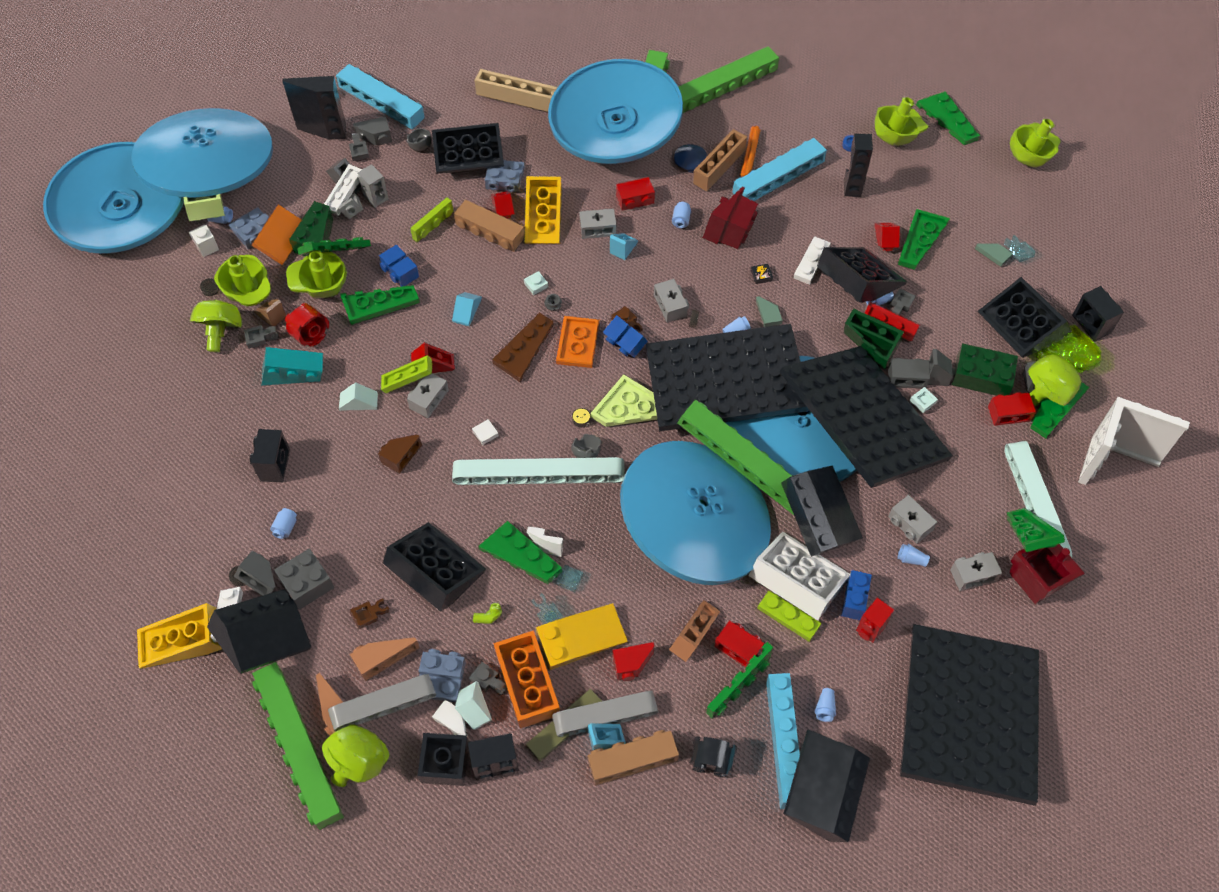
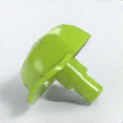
[874,97,928,146]
[1010,119,1061,168]
[286,251,347,299]
[214,255,271,306]
[189,300,242,352]
[1028,354,1081,406]
[322,724,389,787]

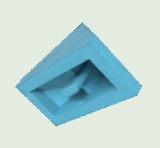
[610,233,638,260]
[452,292,482,326]
[588,723,626,750]

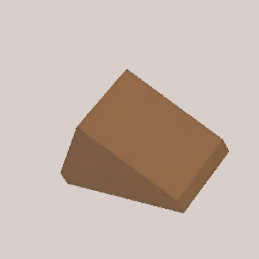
[254,299,286,326]

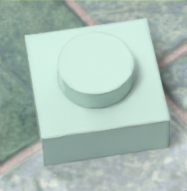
[524,271,548,295]
[910,387,938,413]

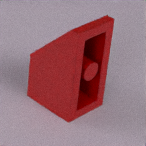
[491,191,515,219]
[875,223,900,251]
[411,342,455,373]
[612,642,654,681]

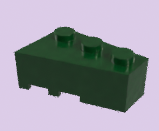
[289,201,333,256]
[843,308,904,370]

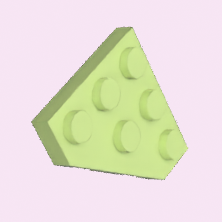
[591,374,657,427]

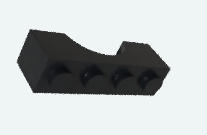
[843,133,873,197]

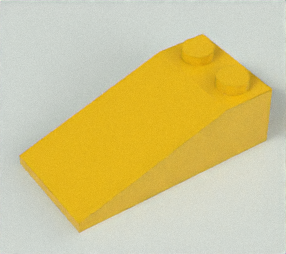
[525,176,562,244]
[137,603,222,669]
[536,603,628,670]

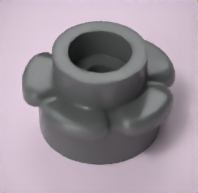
[544,294,562,311]

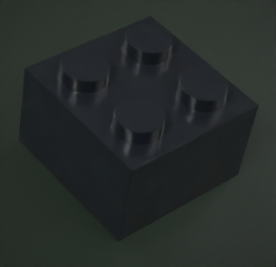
[1072,286,1124,342]
[250,429,290,483]
[417,733,469,786]
[468,733,519,781]

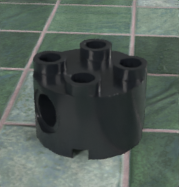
[689,736,737,778]

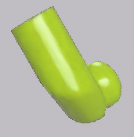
[473,603,502,624]

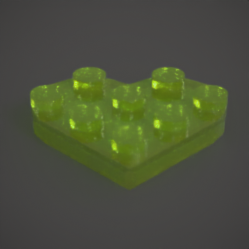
[1034,324,1101,373]

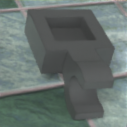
[349,133,369,161]
[891,288,916,315]
[244,325,279,348]
[469,662,507,696]

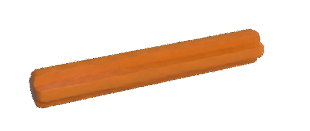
[740,125,760,177]

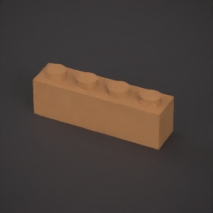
[693,129,747,191]
[454,199,525,252]
[588,730,679,786]

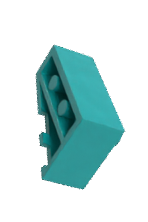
[261,347,323,386]

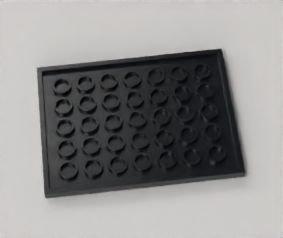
[646,324,810,432]
[780,346,953,488]
[900,624,1039,806]

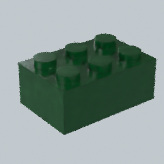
[952,343,1018,396]

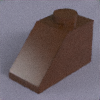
[378,434,422,474]

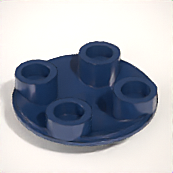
[674,144,707,173]

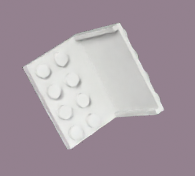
[1078,397,1190,485]

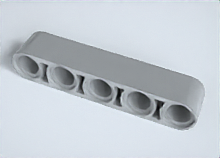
[328,674,436,731]
[552,691,658,737]

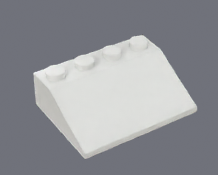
[749,532,850,620]

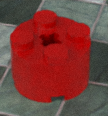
[285,303,329,347]

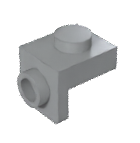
[339,193,363,219]

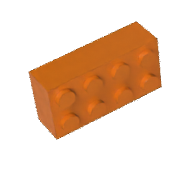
[493,630,560,729]

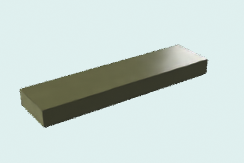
[526,689,602,762]

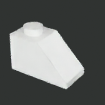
[189,225,219,257]

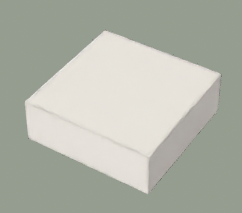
[472,420,499,445]

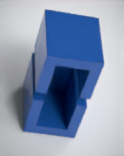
[379,244,419,287]
[603,315,648,358]
[841,570,872,621]

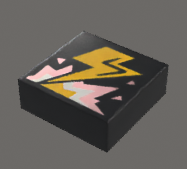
[751,264,773,284]

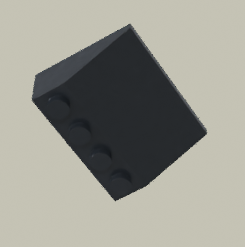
[282,76,346,140]
[432,122,504,174]
[817,247,907,303]
[977,277,1072,358]
[781,465,863,557]
[383,522,486,612]
[207,589,311,674]
[783,730,870,843]

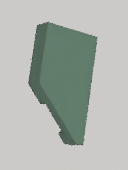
[975,244,1013,267]
[756,296,782,327]

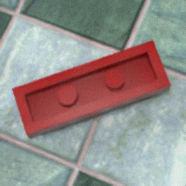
[865,302,920,342]

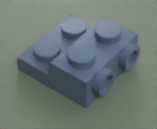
[485,160,525,192]
[228,207,269,250]
[418,649,466,703]

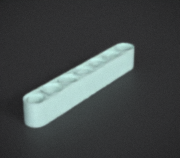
[1005,441,1072,558]

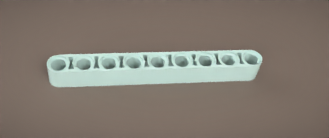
[452,457,625,485]

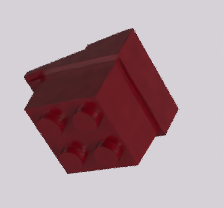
[702,186,758,249]
[1009,544,1085,605]

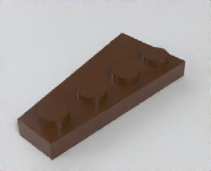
[492,312,554,383]

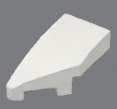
[527,526,563,557]
[432,700,468,737]

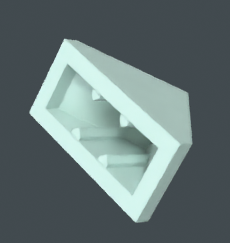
[339,382,378,411]
[455,681,492,730]

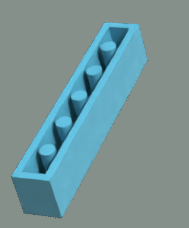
[336,64,425,129]
[733,138,827,201]
[766,673,800,809]

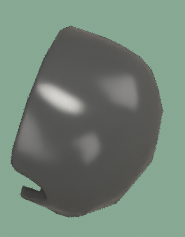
[406,128,432,151]
[571,434,602,458]

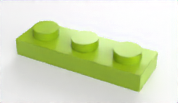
[410,197,454,243]
[381,355,432,393]
[757,591,821,642]

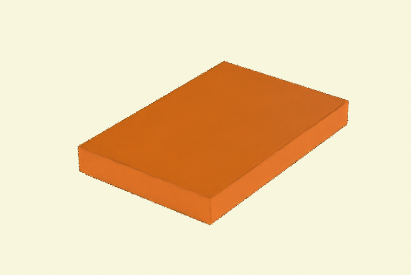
[252,204,302,265]
[556,316,600,368]

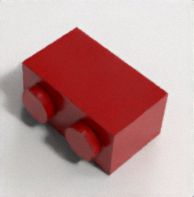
[616,177,655,211]
[988,392,1036,426]
[856,597,894,643]
[714,620,764,668]

